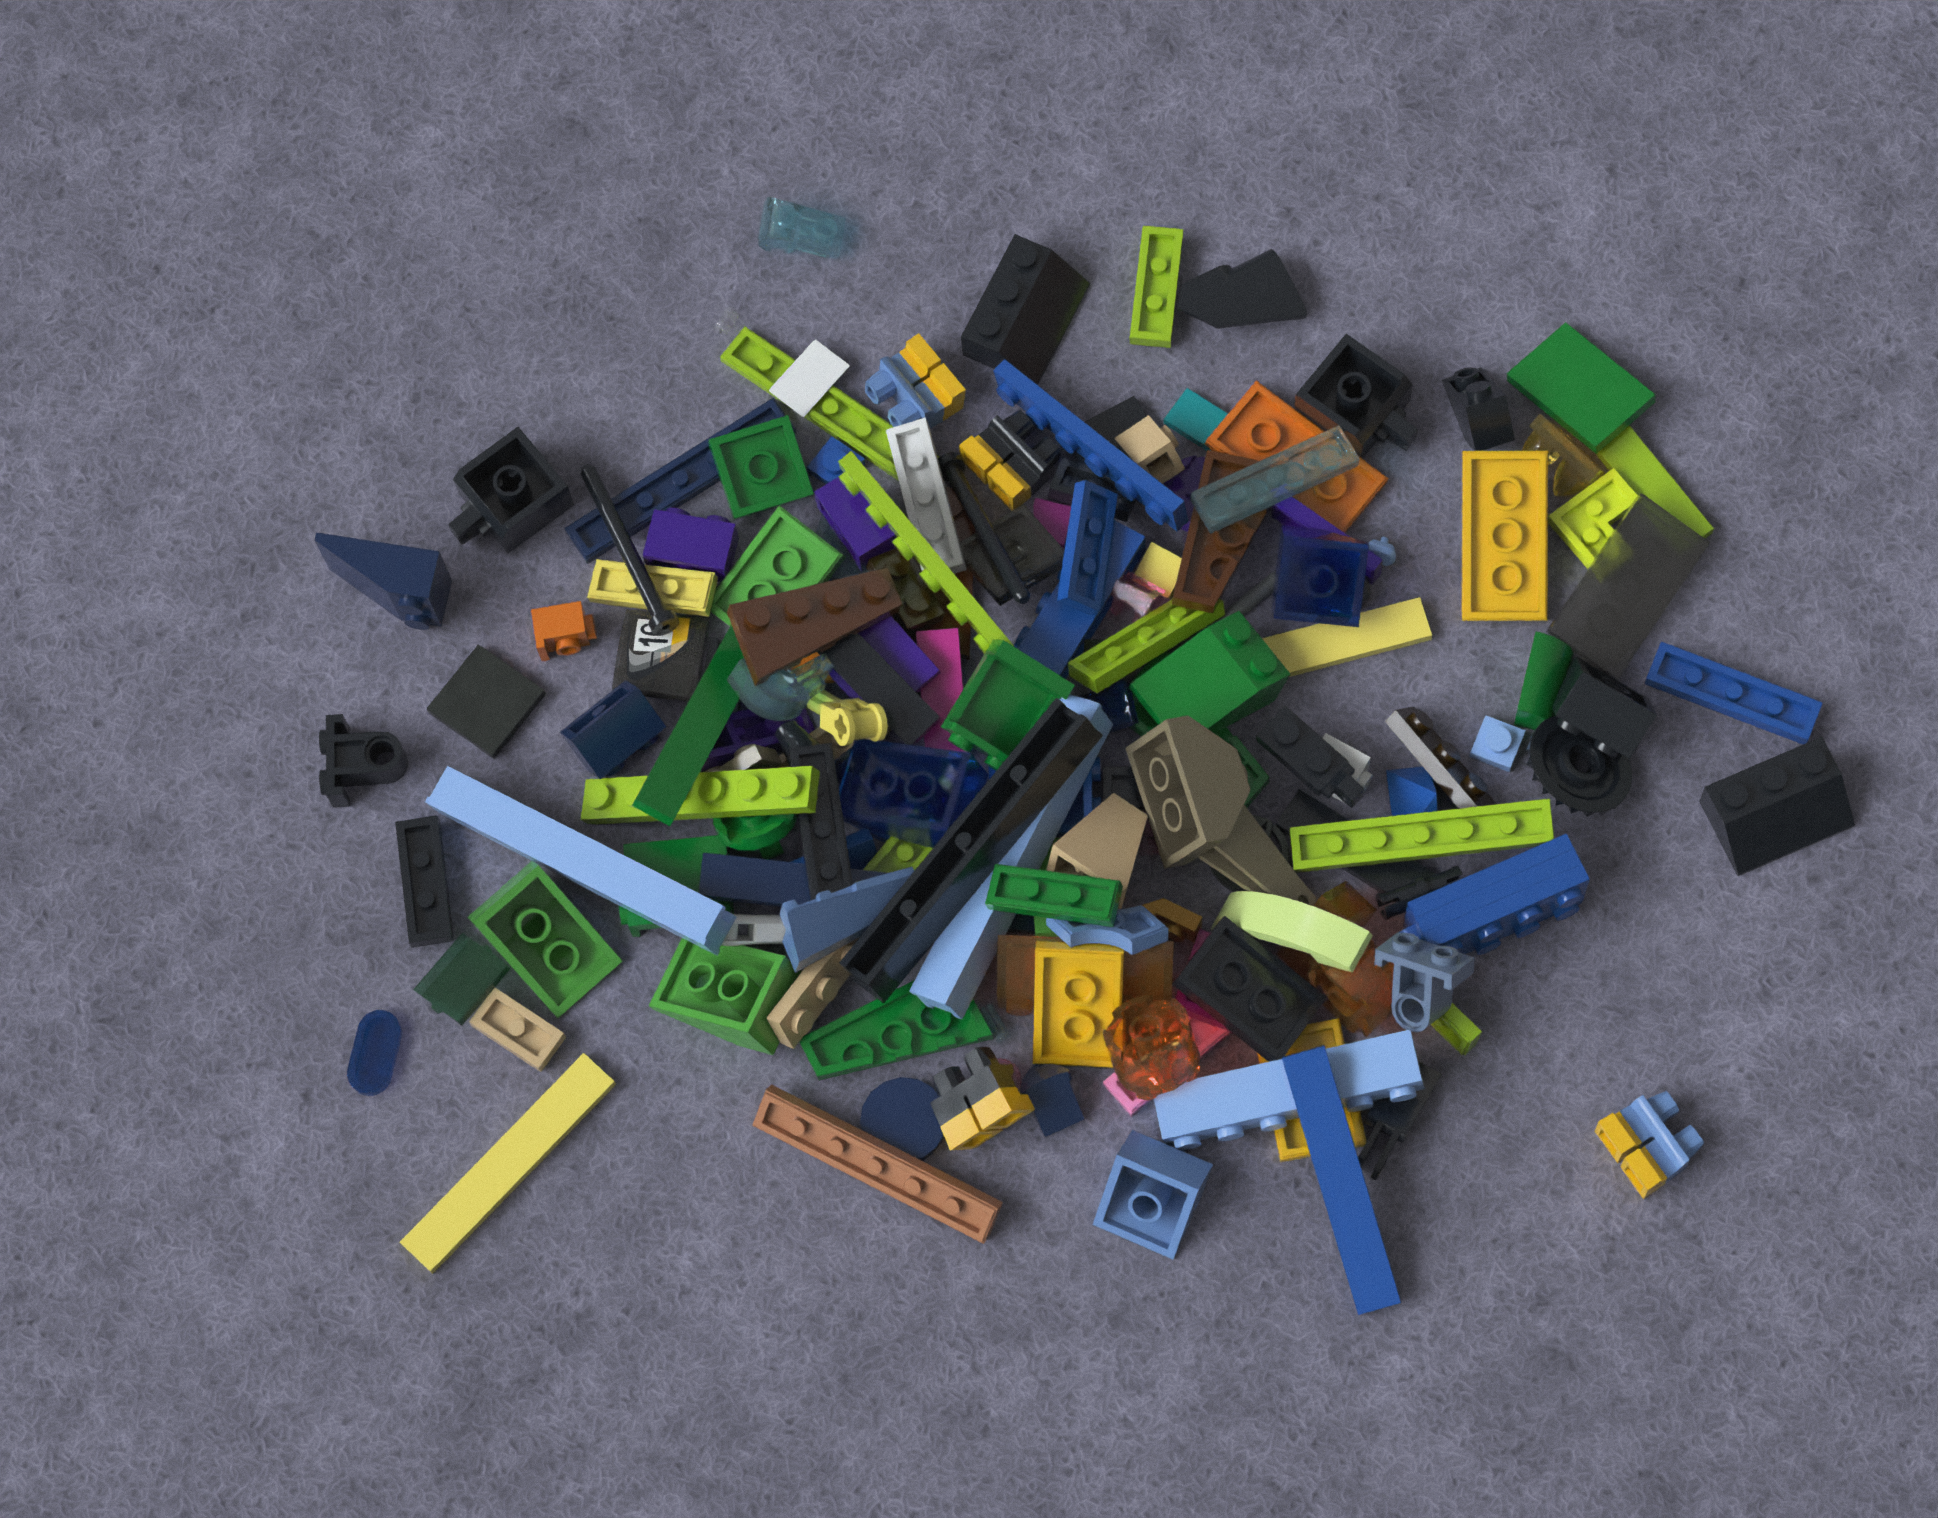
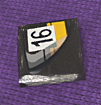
[612,609,709,702]

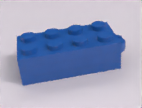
[1399,833,1590,955]

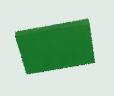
[1506,322,1656,454]

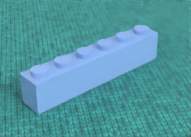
[1152,1030,1425,1151]

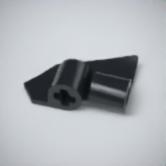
[1177,249,1307,329]

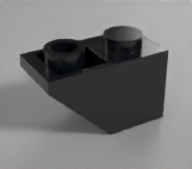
[1442,367,1515,451]

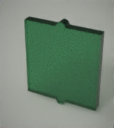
[413,933,511,1026]

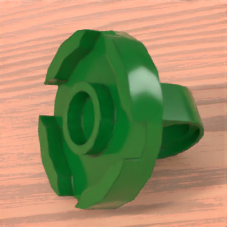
[713,814,798,860]

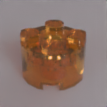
[1308,939,1394,1037]
[1103,994,1200,1101]

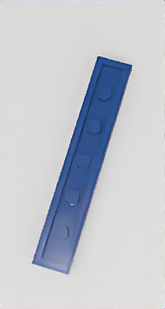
[1282,1045,1401,1315]

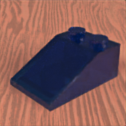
[839,739,988,848]

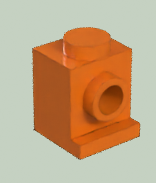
[531,601,597,661]

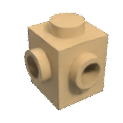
[1114,415,1185,484]

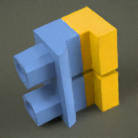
[865,333,966,428]
[1595,1091,1704,1199]

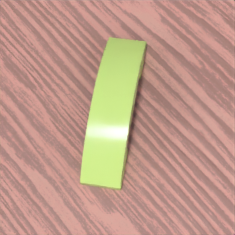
[1211,891,1373,973]

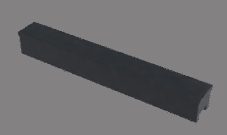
[839,698,1103,1003]

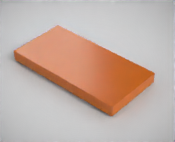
[1205,381,1389,533]

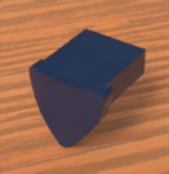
[1020,1064,1085,1137]

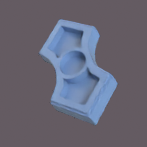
[1046,905,1169,955]

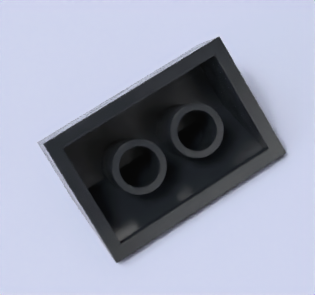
[961,234,1090,385]
[1699,737,1855,876]

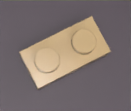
[469,987,566,1072]

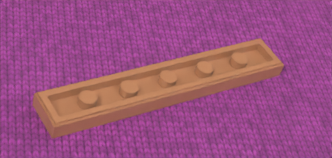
[752,1084,1003,1244]

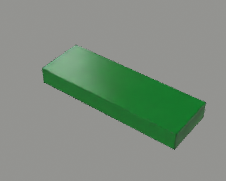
[985,864,1123,927]

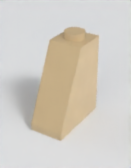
[1046,793,1148,909]

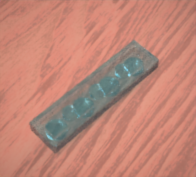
[1190,425,1360,534]

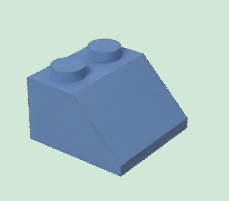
[1092,1130,1213,1260]

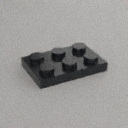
[1172,916,1327,1062]

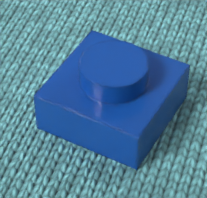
[807,436,865,484]

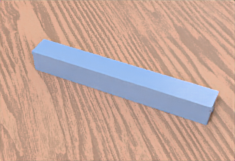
[910,694,1113,1019]
[425,766,737,956]

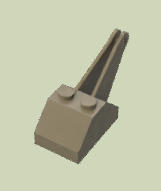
[1125,715,1317,907]

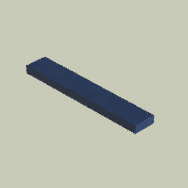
[564,398,796,564]

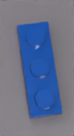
[1057,480,1118,615]

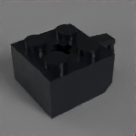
[1294,334,1418,459]
[448,427,574,553]

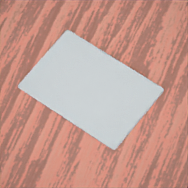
[769,340,849,417]

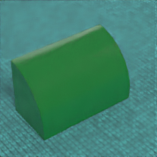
[1514,631,1574,730]

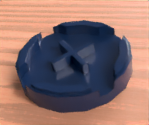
[860,1077,945,1161]

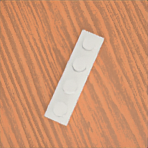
[886,418,967,574]

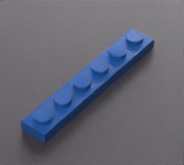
[993,359,1189,532]

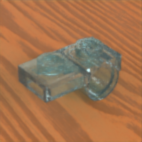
[758,196,846,259]

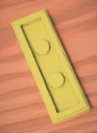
[587,559,718,617]

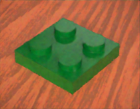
[708,415,814,520]

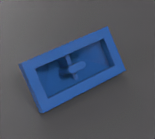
[1386,767,1437,816]

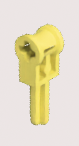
[800,684,888,746]

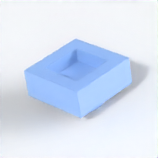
[1469,715,1526,772]

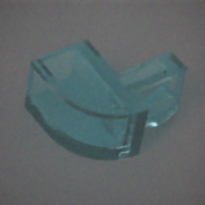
[727,653,834,721]

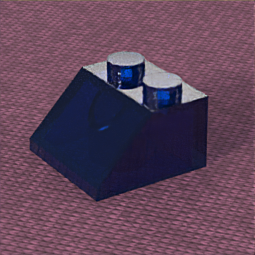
[1271,525,1369,627]

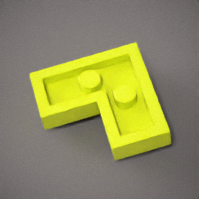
[1548,468,1640,584]

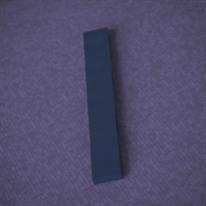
[698,853,1035,934]

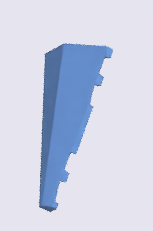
[779,867,914,973]

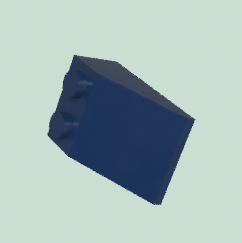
[315,532,452,630]

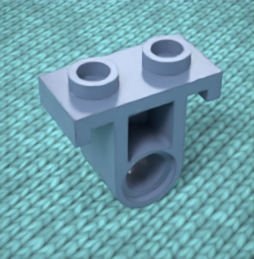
[1374,932,1475,1033]

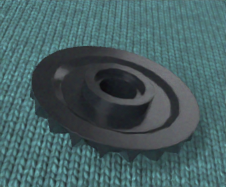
[1526,716,1632,817]

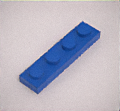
[1645,642,1823,744]

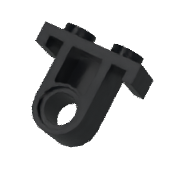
[319,714,409,808]

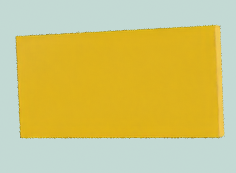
[1461,451,1548,621]

